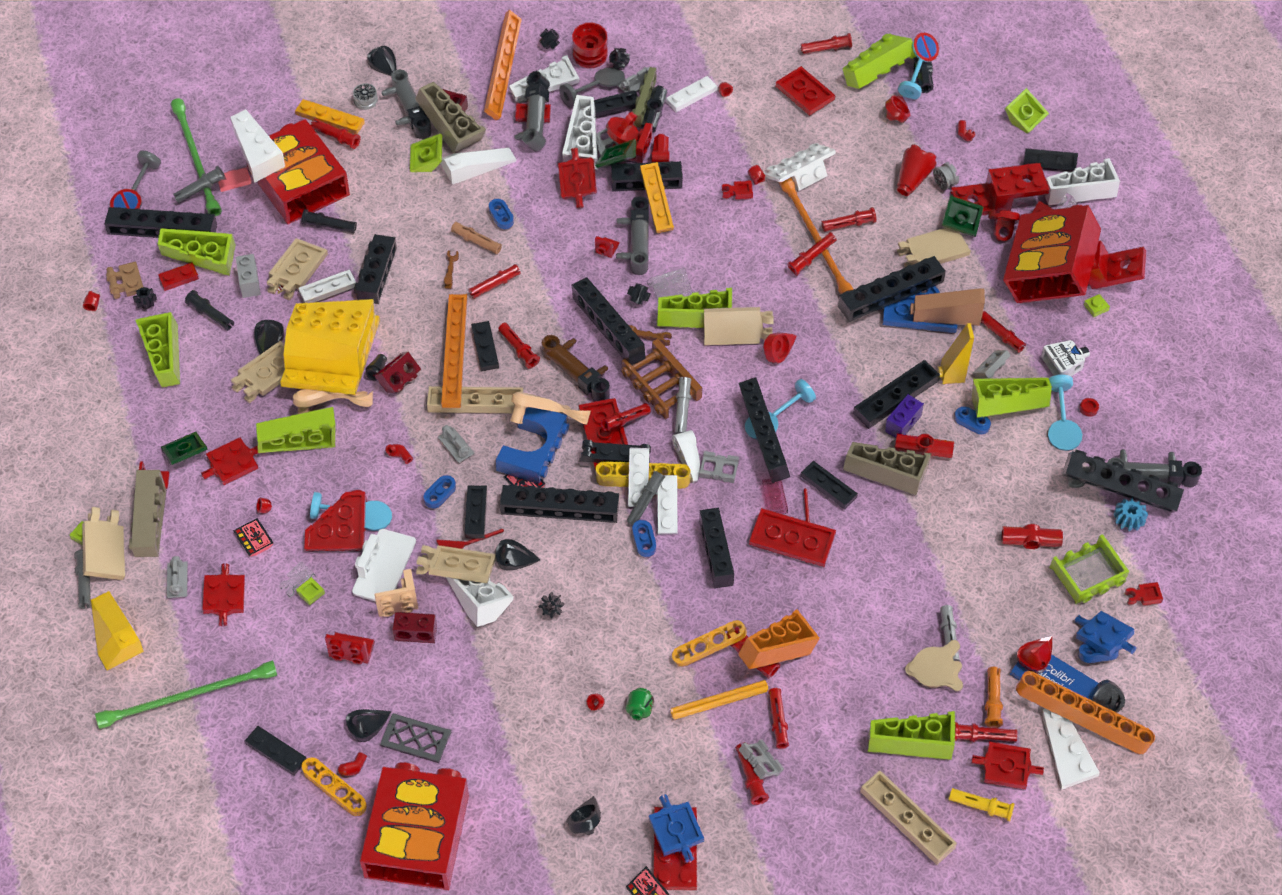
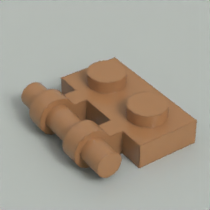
[106,261,143,299]

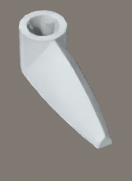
[672,430,700,484]

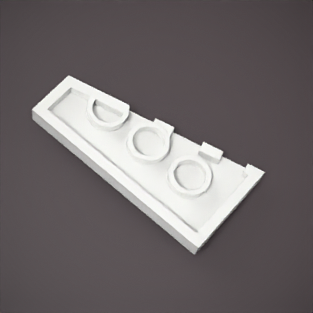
[509,55,579,102]
[1042,708,1100,790]

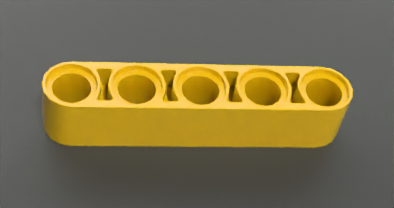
[596,462,691,489]

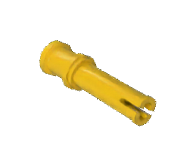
[949,788,1015,822]

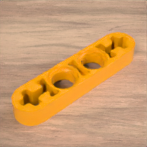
[672,620,747,667]
[302,757,367,816]

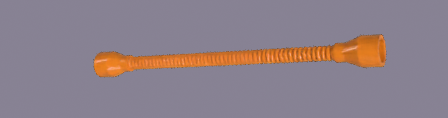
[779,177,853,295]

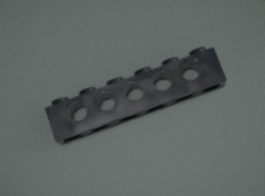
[104,207,217,238]
[838,256,946,322]
[571,277,646,365]
[738,377,790,483]
[1062,450,1184,513]
[500,484,619,523]

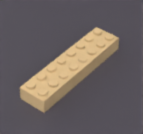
[427,386,523,414]
[860,771,957,865]

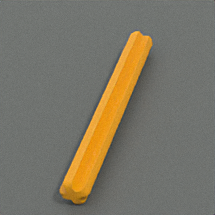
[670,680,768,720]

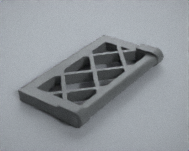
[380,713,452,763]

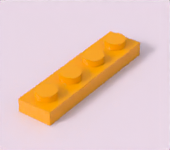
[295,99,365,134]
[640,162,674,233]

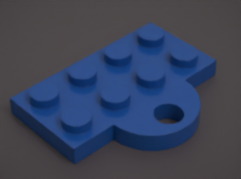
[883,286,957,333]

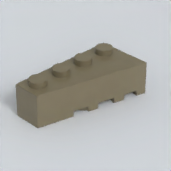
[415,82,486,153]
[843,442,931,495]
[129,470,167,557]

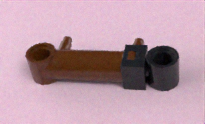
[542,335,610,402]

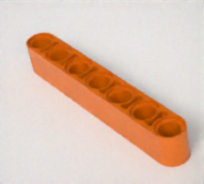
[1016,671,1155,754]

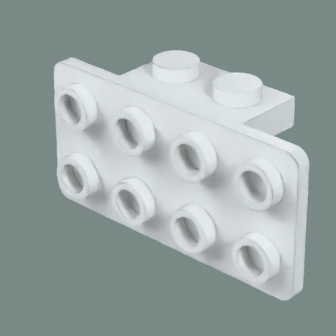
[763,143,836,191]
[352,529,416,602]

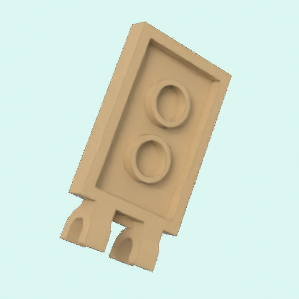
[897,227,971,267]
[267,238,328,300]
[704,307,774,345]
[231,341,285,403]
[82,507,125,580]
[416,545,496,584]

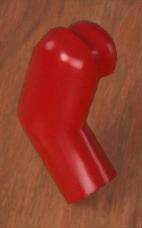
[958,120,975,141]
[385,444,413,464]
[338,752,367,776]

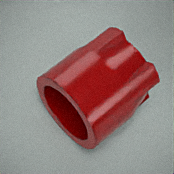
[747,165,765,185]
[82,291,100,311]

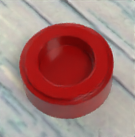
[1079,398,1099,417]

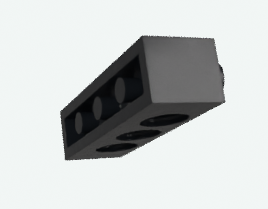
[611,161,683,192]
[354,234,397,304]
[699,507,734,589]

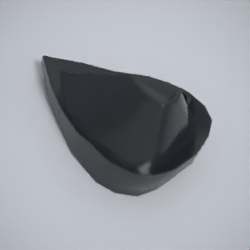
[367,46,397,76]
[254,320,284,355]
[496,539,540,571]
[1090,680,1126,713]
[346,709,391,742]
[567,796,601,835]

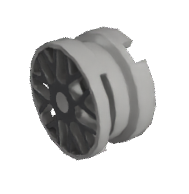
[353,83,378,110]
[933,162,959,190]

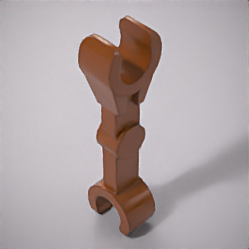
[444,250,459,289]
[629,325,672,346]

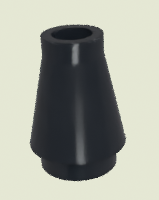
[365,354,387,381]

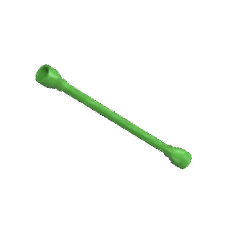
[170,98,222,216]
[95,660,278,729]

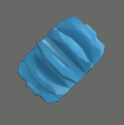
[1113,498,1148,532]

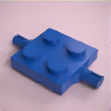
[1075,611,1136,657]
[649,794,704,863]

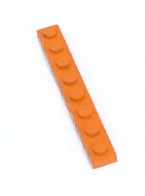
[484,10,522,120]
[441,294,468,408]

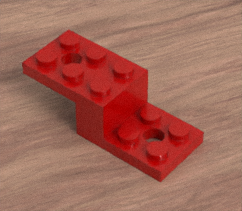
[951,163,1049,216]
[1088,240,1146,289]

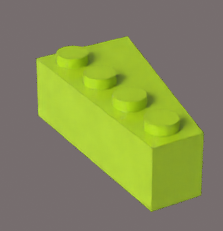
[842,34,916,89]
[657,287,732,328]
[135,312,180,388]
[971,378,1052,418]
[256,407,336,453]
[868,711,955,760]

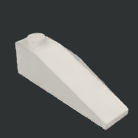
[440,148,516,185]
[446,577,514,627]

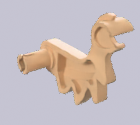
[293,389,373,414]
[510,392,591,425]

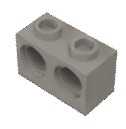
[236,254,261,298]

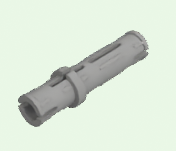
[674,377,691,434]
[940,605,960,661]

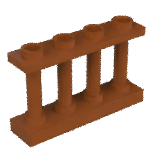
[621,339,703,419]

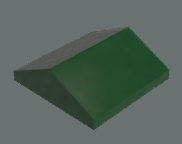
[595,139,636,168]
[941,195,984,237]
[161,431,208,465]

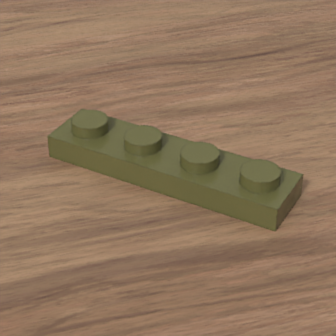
[632,67,657,128]

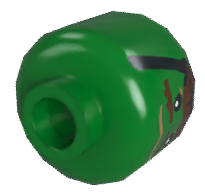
[625,688,655,720]

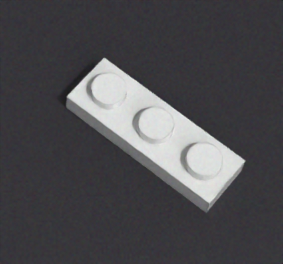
[666,76,717,112]
[298,269,356,303]
[628,448,649,507]
[658,475,678,534]

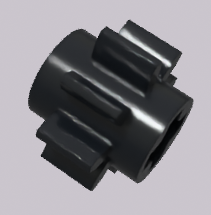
[539,28,560,49]
[609,48,630,69]
[627,283,651,305]
[133,287,157,310]
[538,592,565,618]

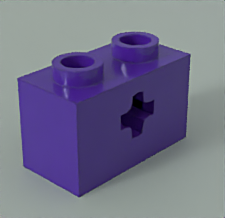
[885,394,924,438]

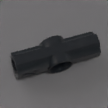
[913,56,934,93]
[641,85,668,133]

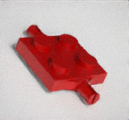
[558,148,597,208]
[201,437,259,485]
[203,563,245,626]
[971,742,1044,790]

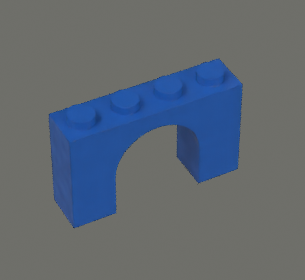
[496,407,569,484]

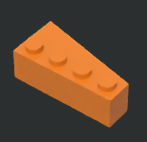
[738,609,820,670]

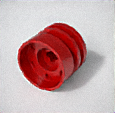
[572,22,608,68]

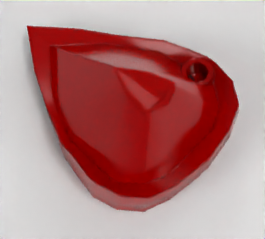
[885,95,911,123]
[763,332,797,363]
[1017,636,1053,674]

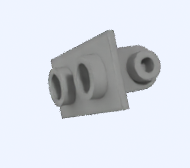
[618,67,650,92]
[438,425,475,463]
[167,556,188,598]

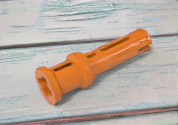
[984,666,1003,728]

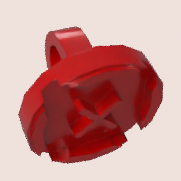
[606,111,639,144]
[988,210,1020,241]

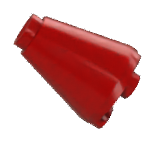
[897,144,937,196]

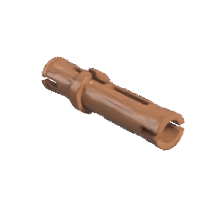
[451,221,502,255]

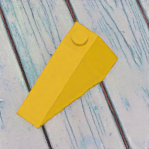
[937,323,974,384]
[91,591,144,671]

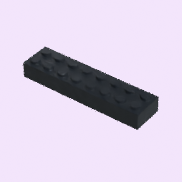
[853,360,940,429]

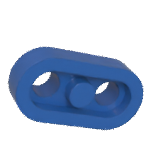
[489,199,514,229]
[954,406,991,435]
[423,475,456,508]
[632,520,656,557]
[1078,644,1119,663]

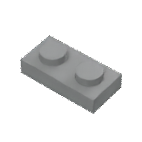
[973,350,1010,379]

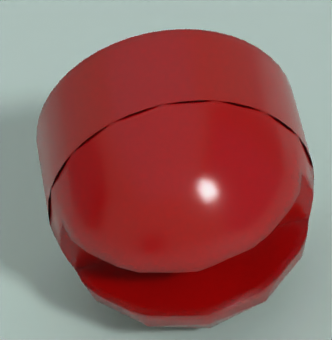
[718,82,733,97]
[256,497,272,513]
[587,693,605,710]

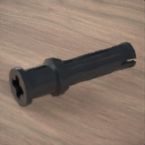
[301,209,357,233]
[185,290,234,331]

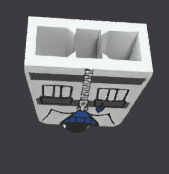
[1041,340,1090,376]

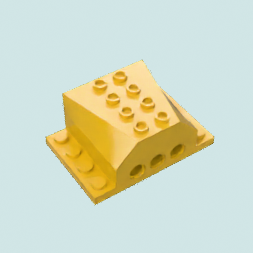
[280,299,380,395]

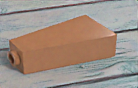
[910,288,985,326]

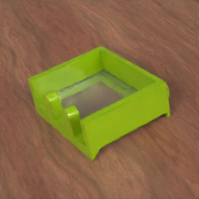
[1049,534,1130,604]

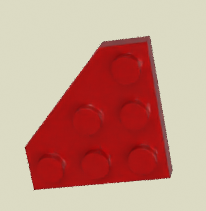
[304,491,366,551]

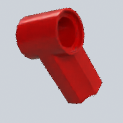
[652,134,670,163]

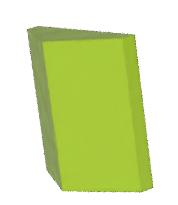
[1005,88,1049,134]
[410,133,442,172]

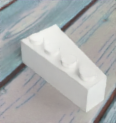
[562,95,598,170]
[231,109,285,182]
[1044,158,1120,205]

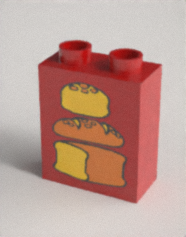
[246,119,350,225]
[1003,205,1101,303]
[360,762,469,890]

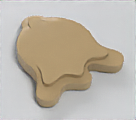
[905,640,963,692]

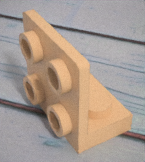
[374,569,418,617]

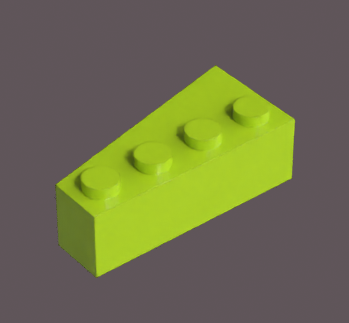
[157,228,236,276]

